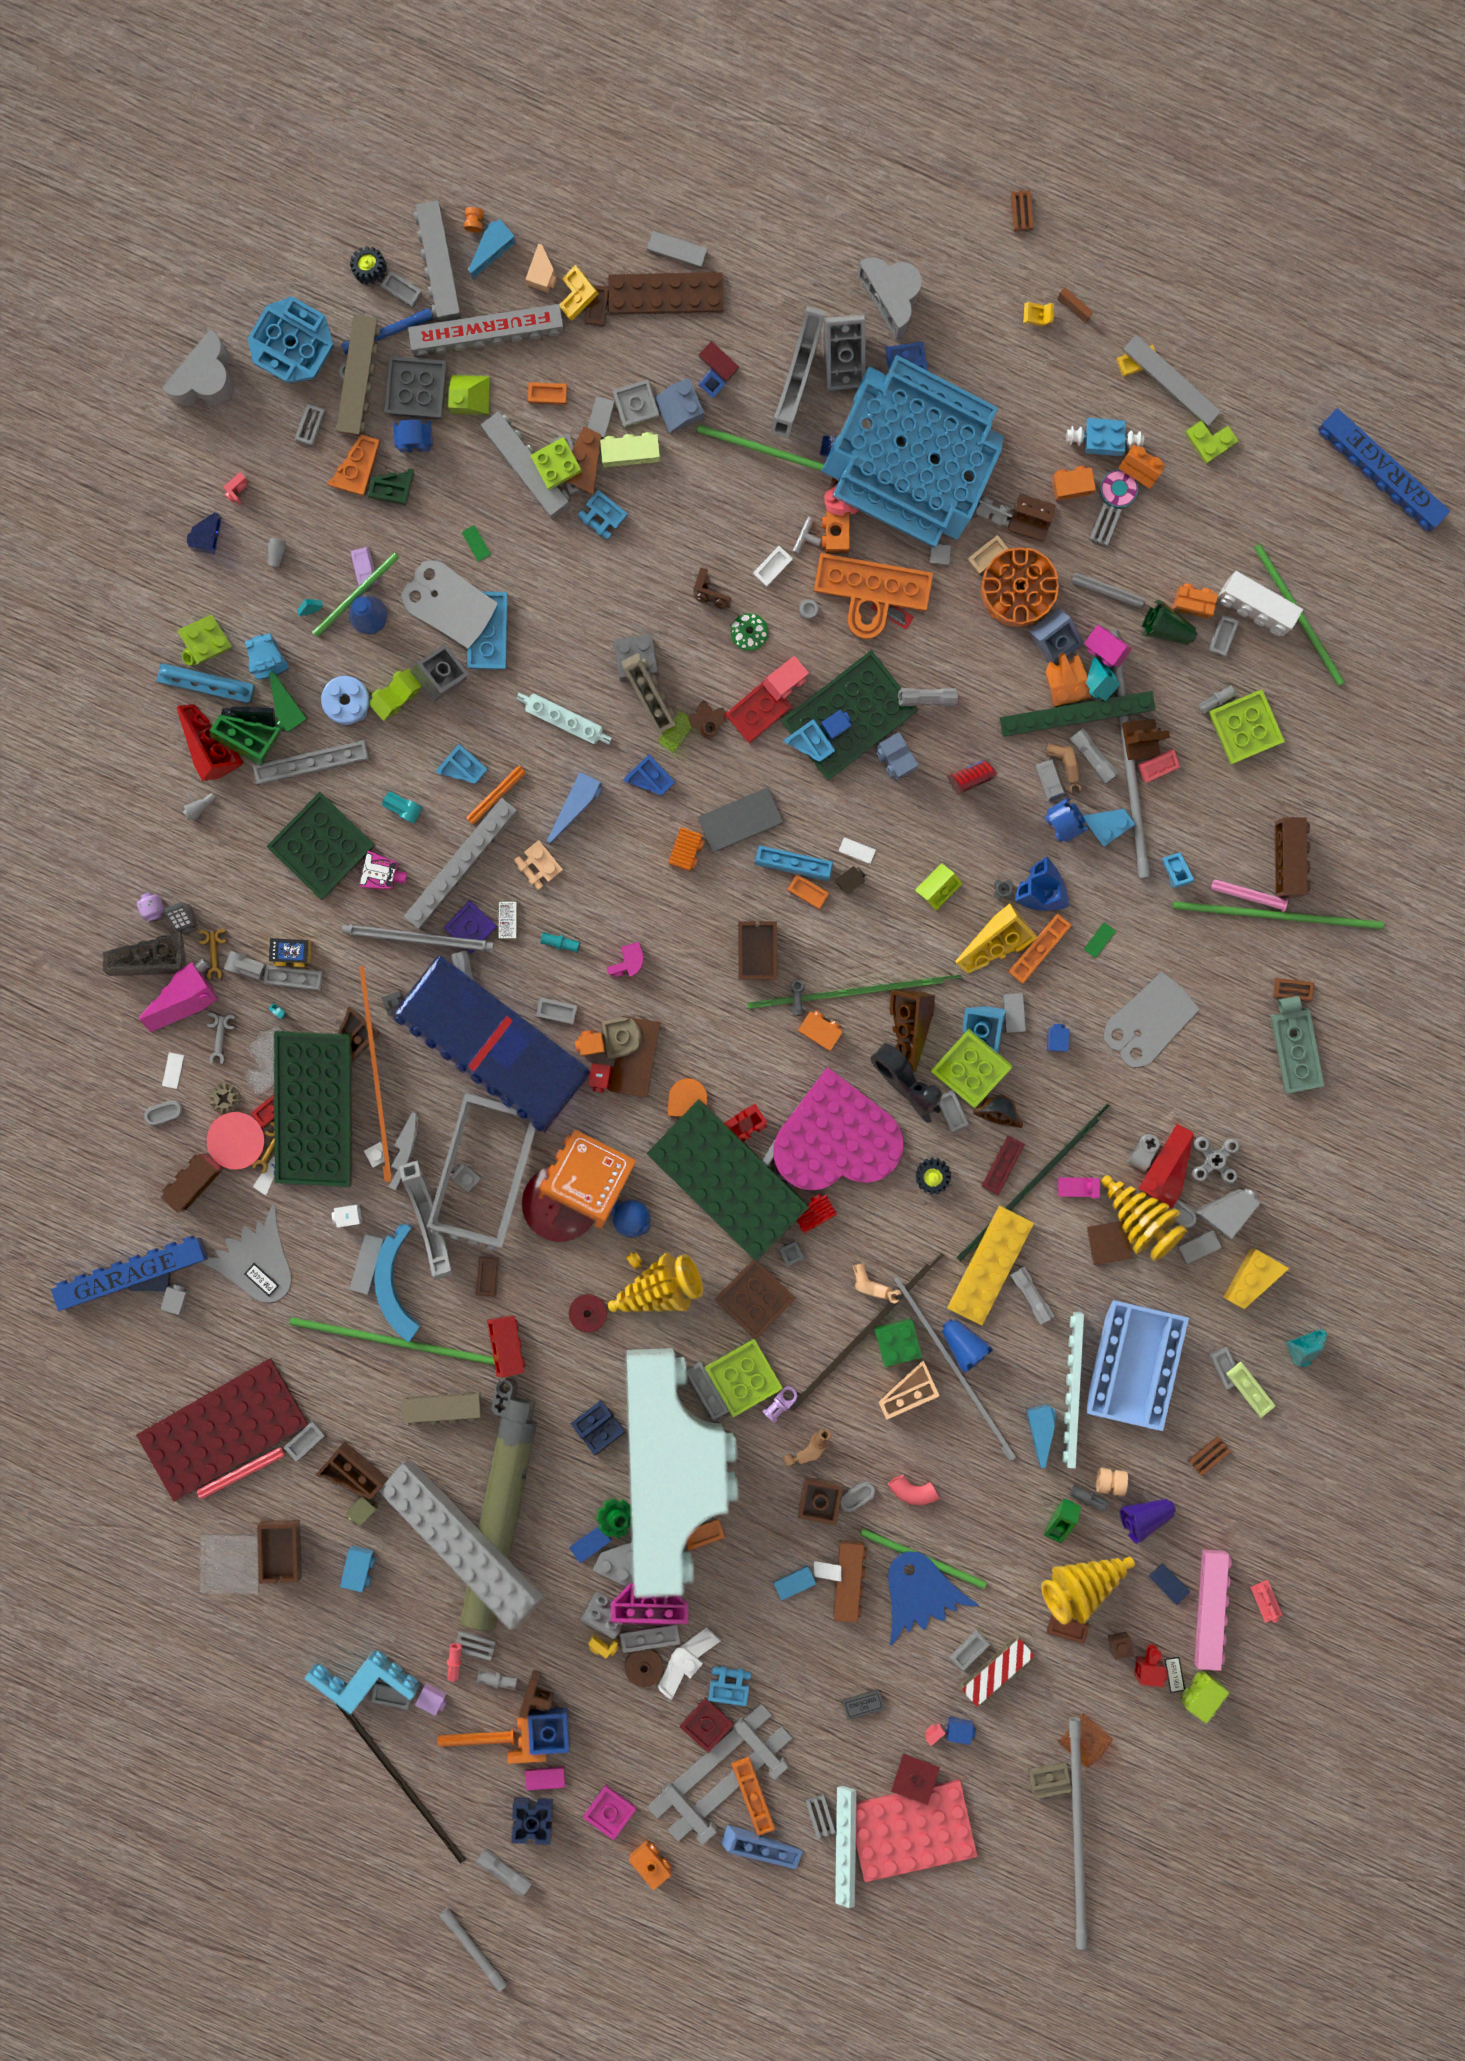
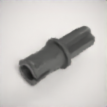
[1070,1485,1109,1511]

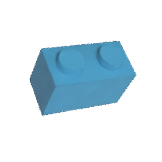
[340,1546,376,1592]

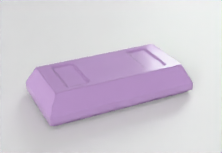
[350,547,378,586]

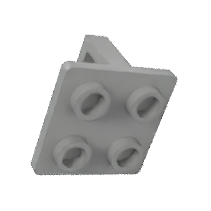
[580,1592,622,1639]

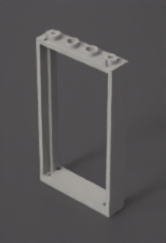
[427,1093,540,1251]

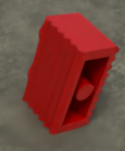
[796,1193,837,1234]

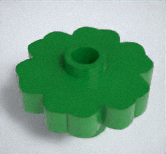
[595,1498,633,1538]

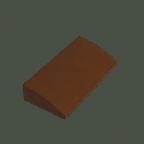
[610,1016,660,1098]

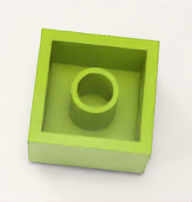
[1181,1670,1230,1724]

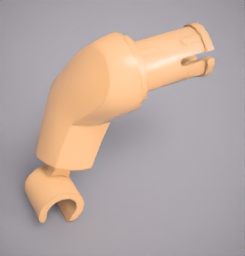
[853,1263,901,1303]

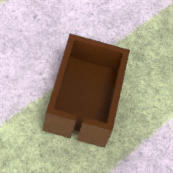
[738,921,777,980]
[160,1153,225,1213]
[257,1520,302,1584]

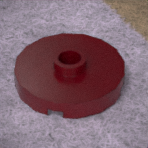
[569,1294,607,1333]

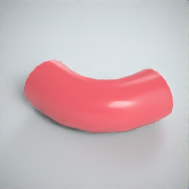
[888,1474,940,1505]

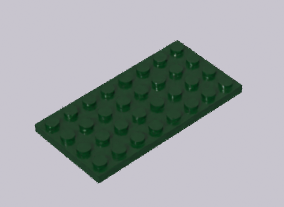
[274,1031,352,1187]
[647,1099,810,1261]

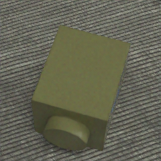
[346,1496,378,1526]

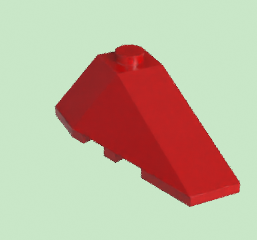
[1138,1124,1194,1209]

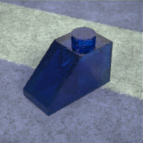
[187,512,222,555]

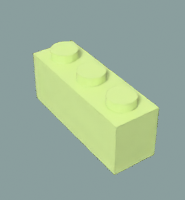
[600,432,660,467]

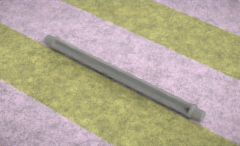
[342,924,494,952]

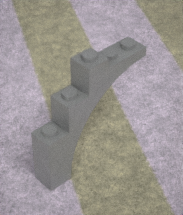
[770,306,826,439]

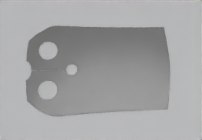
[401,561,498,648]
[1104,971,1199,1067]

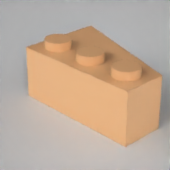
[879,1361,939,1420]

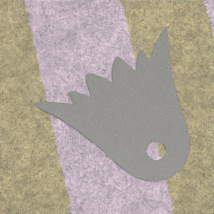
[199,1204,291,1302]

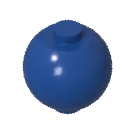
[610,1200,651,1238]

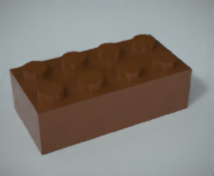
[1275,817,1310,898]

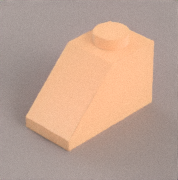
[525,243,557,293]

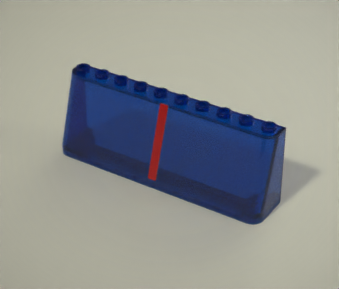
[392,955,591,1133]

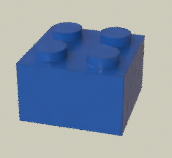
[528,1708,570,1755]

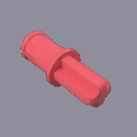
[447,1643,462,1682]

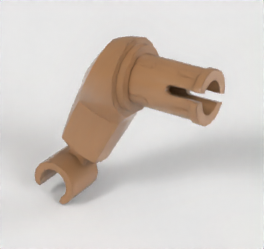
[1046,743,1082,794]
[783,1429,831,1467]

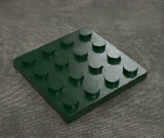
[266,792,376,900]

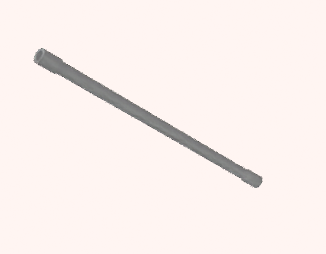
[1110,630,1150,878]

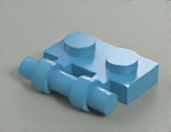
[578,490,628,540]
[708,1666,751,1706]

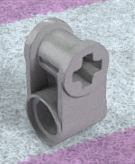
[1128,1134,1160,1172]

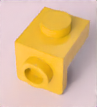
[1023,302,1055,327]
[588,1634,619,1658]

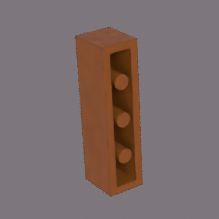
[833,1540,867,1623]

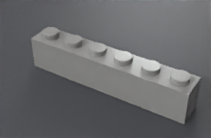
[414,200,462,322]
[480,411,570,520]

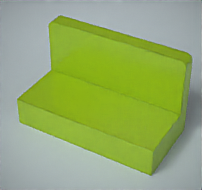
[915,864,963,911]

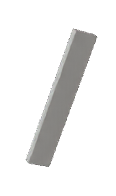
[1122,335,1221,427]
[253,740,369,785]

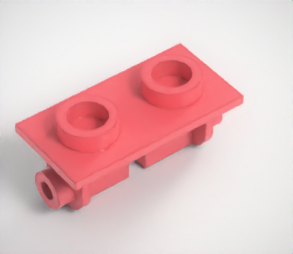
[1250,1580,1283,1623]

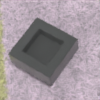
[779,1241,804,1267]

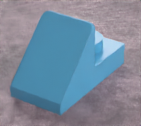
[1162,853,1194,888]

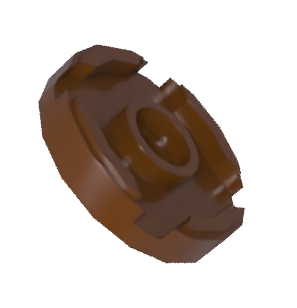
[625,1649,664,1687]

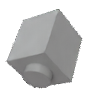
[160,1284,190,1315]

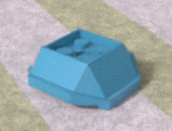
[247,296,334,384]

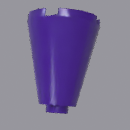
[1119,1499,1176,1544]

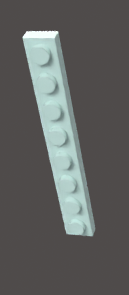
[1062,1312,1084,1469]

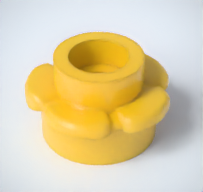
[626,1252,643,1270]

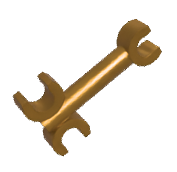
[198,929,227,979]
[252,1122,275,1173]

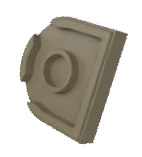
[601,1017,642,1060]

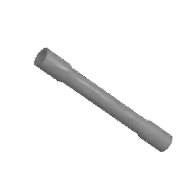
[439,1907,507,1992]

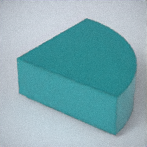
[297,599,324,616]
[268,1003,288,1019]

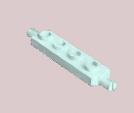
[516,692,612,745]

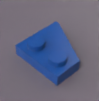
[623,754,676,795]

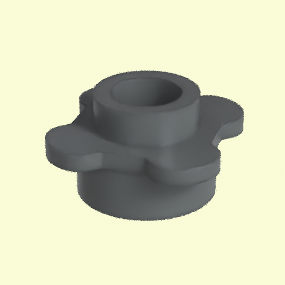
[994,880,1013,899]

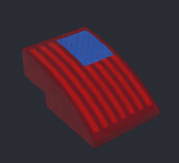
[947,760,998,795]

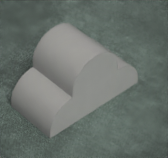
[857,257,921,340]
[822,314,865,391]
[162,329,234,406]

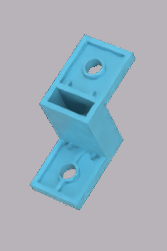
[304,1650,420,1714]

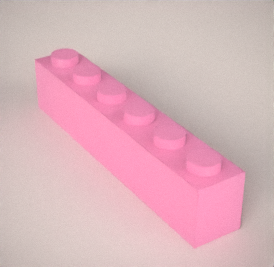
[1194,1549,1232,1671]

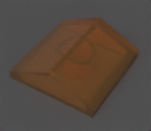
[1058,1713,1113,1768]

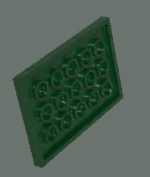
[781,650,918,781]

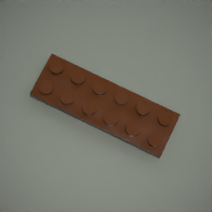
[608,272,724,315]

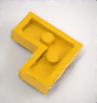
[559,265,599,321]

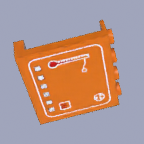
[538,1130,637,1229]

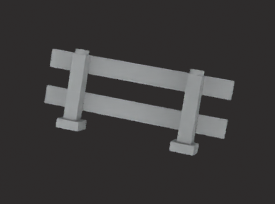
[647,1703,792,1845]

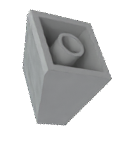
[1195,1189,1260,1239]

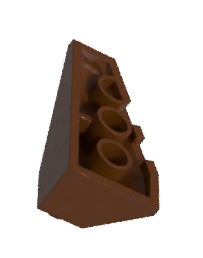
[890,990,935,1072]

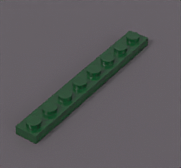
[1000,691,1156,737]

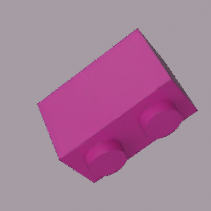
[1084,625,1133,667]

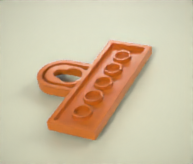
[813,553,933,640]

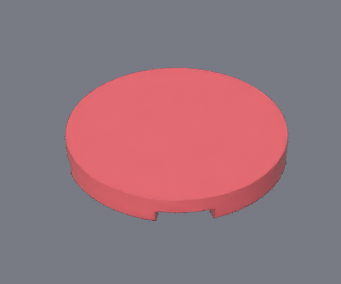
[207,1112,265,1170]

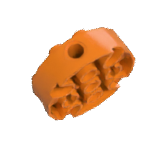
[980,548,1059,628]

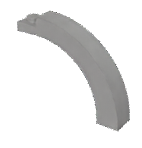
[399,1160,453,1280]

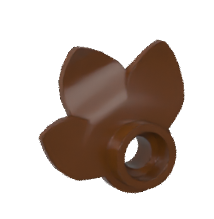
[688,701,725,739]

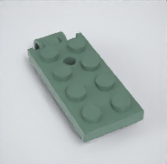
[1270,996,1324,1094]

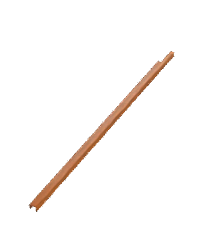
[359,966,392,1182]

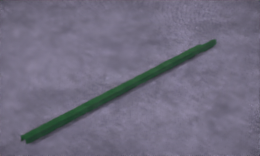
[956,1103,1110,1262]

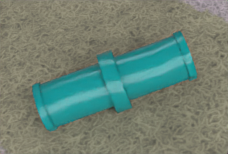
[540,932,580,953]

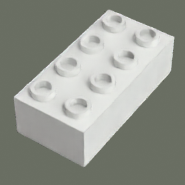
[1217,571,1303,636]

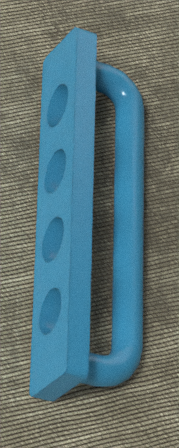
[157,663,254,703]

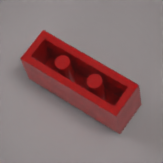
[487,1315,525,1378]

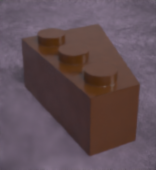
[338,1006,381,1064]
[315,1442,388,1500]

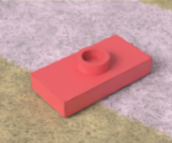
[1138,749,1180,783]

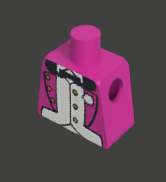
[360,851,408,890]

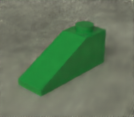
[269,671,308,732]

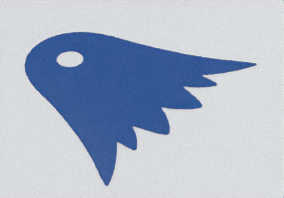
[888,1551,979,1646]

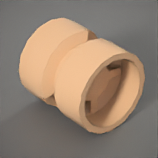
[1096,1468,1128,1497]

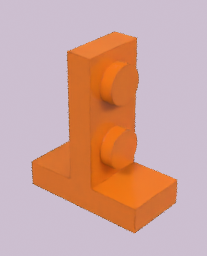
[507,1711,548,1764]

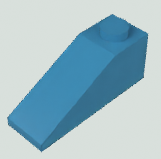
[468,219,516,279]
[1026,1404,1057,1468]

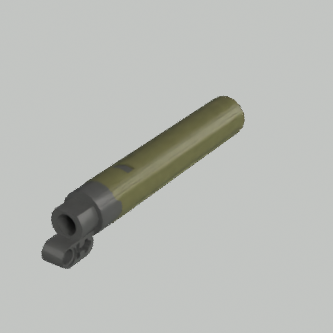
[460,1378,537,1632]

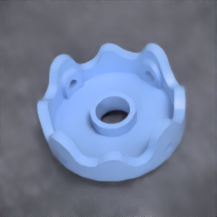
[321,676,371,725]

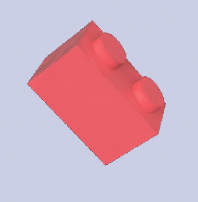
[762,655,809,701]

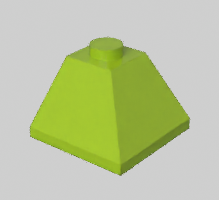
[448,375,490,415]

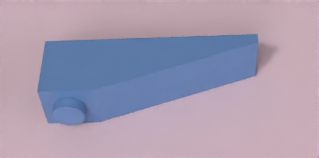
[547,772,603,845]
[721,1825,803,1869]

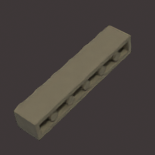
[336,314,381,437]

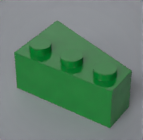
[210,715,281,766]

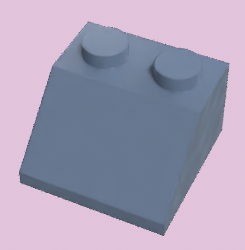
[655,378,704,434]
[1029,608,1083,665]

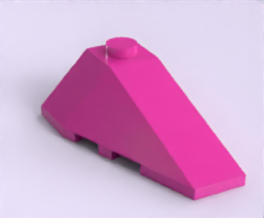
[139,963,218,1032]

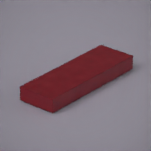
[981,1135,1025,1195]

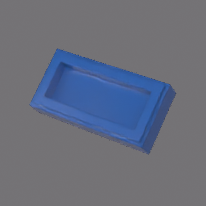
[569,1525,612,1563]

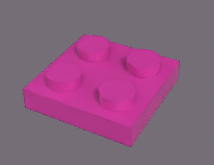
[583,1784,637,1840]

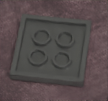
[384,356,447,420]

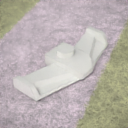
[657,1627,721,1700]

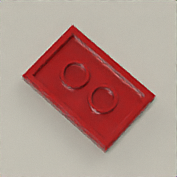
[725,681,793,744]

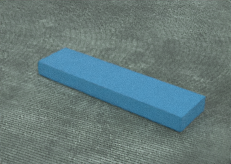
[754,845,833,881]

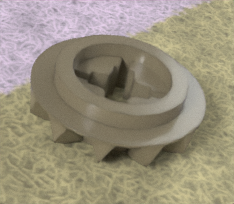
[209,1083,240,1114]

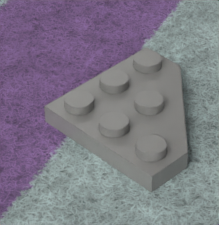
[592,1541,635,1587]

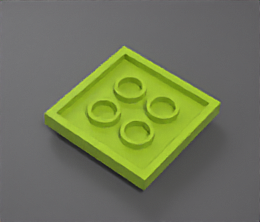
[1208,689,1285,765]
[931,1028,1013,1108]
[704,1338,783,1418]

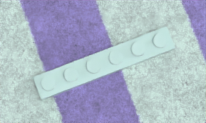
[835,1786,856,1908]

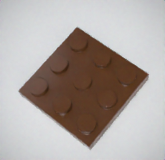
[714,1259,796,1340]

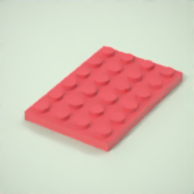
[856,1779,977,1882]

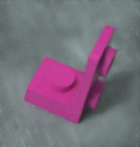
[1058,1177,1100,1198]

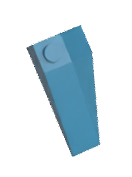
[962,1006,1006,1054]

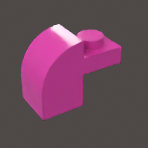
[606,942,644,978]

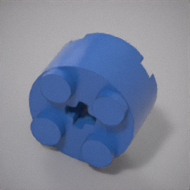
[393,420,433,453]
[1045,797,1088,842]

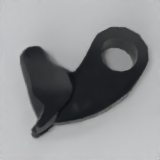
[870,1043,942,1123]

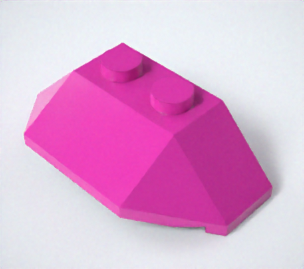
[611,1583,688,1625]

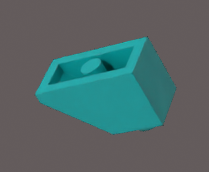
[1086,656,1121,701]

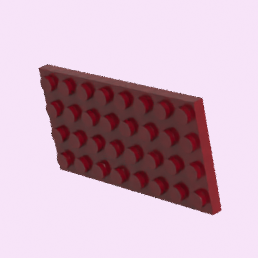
[136,1358,309,1502]

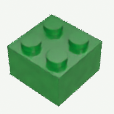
[874,1318,922,1367]

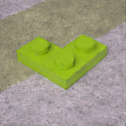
[1185,420,1239,464]

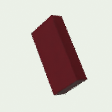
[698,341,739,382]

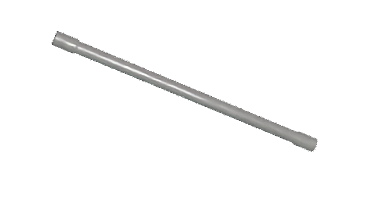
[1069,1717,1088,1950]

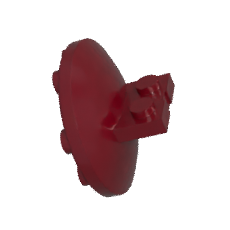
[522,1166,595,1242]

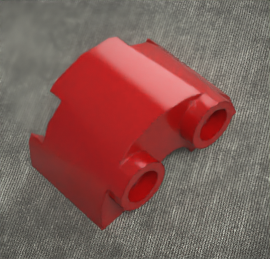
[724,1103,768,1142]

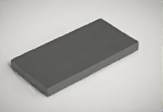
[698,787,783,853]

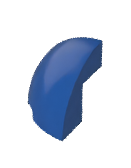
[1015,857,1069,911]

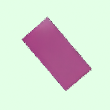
[525,1766,565,1791]

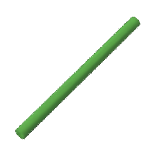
[312,552,400,637]

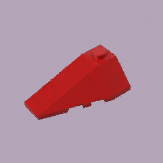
[176,704,243,781]

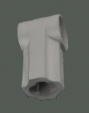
[224,951,266,980]

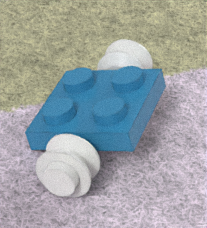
[1066,418,1144,456]

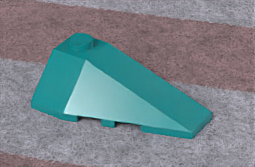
[1285,1329,1327,1367]

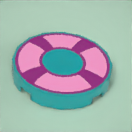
[1099,469,1138,509]

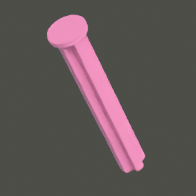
[1211,880,1288,912]

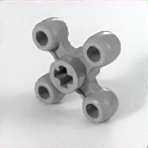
[1191,1136,1240,1184]

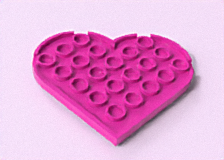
[773,1067,903,1190]

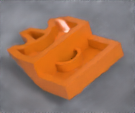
[1046,652,1092,707]

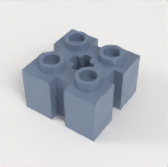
[876,732,919,781]

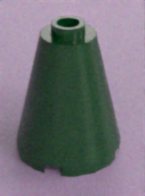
[1141,600,1197,645]

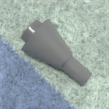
[182,793,216,822]

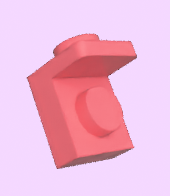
[224,472,249,505]

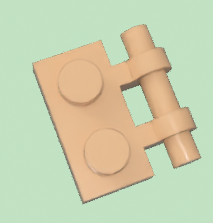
[514,840,563,890]

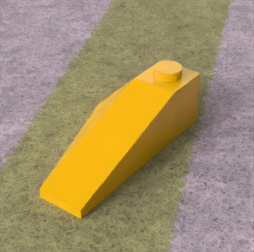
[955,904,1038,974]

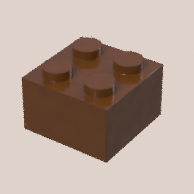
[797,1476,843,1525]

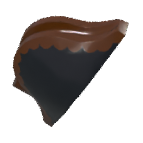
[973,1095,1023,1128]

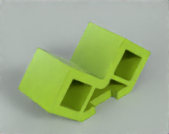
[369,668,422,721]

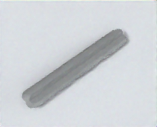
[1071,573,1145,608]

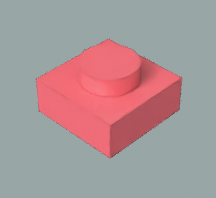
[925,1723,946,1746]

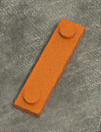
[1008,913,1072,984]
[732,1756,776,1836]

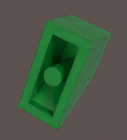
[1044,1498,1081,1544]

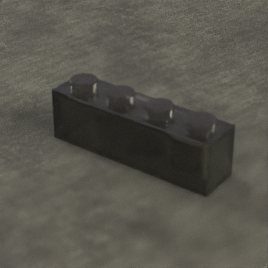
[103,930,186,976]

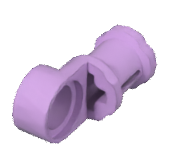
[763,1386,797,1423]

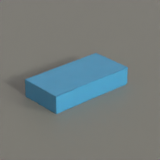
[773,1566,816,1601]

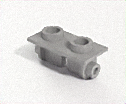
[975,496,1013,527]

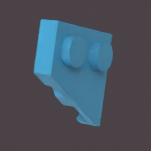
[783,719,836,762]
[435,744,489,784]
[1083,808,1135,847]

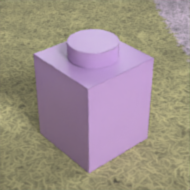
[415,1683,447,1716]

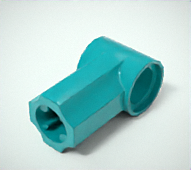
[382,791,423,824]

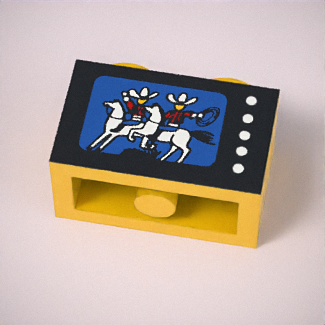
[269,938,312,967]

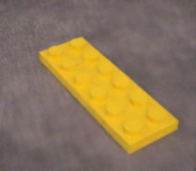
[947,1205,1034,1325]

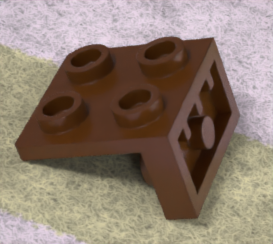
[693,567,731,609]

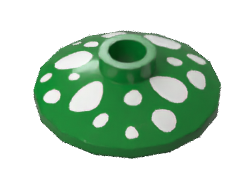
[731,613,768,651]

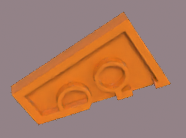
[327,435,380,497]

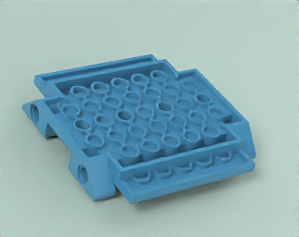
[821,355,1004,548]

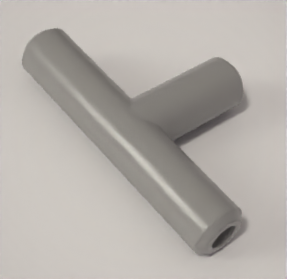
[792,517,822,554]

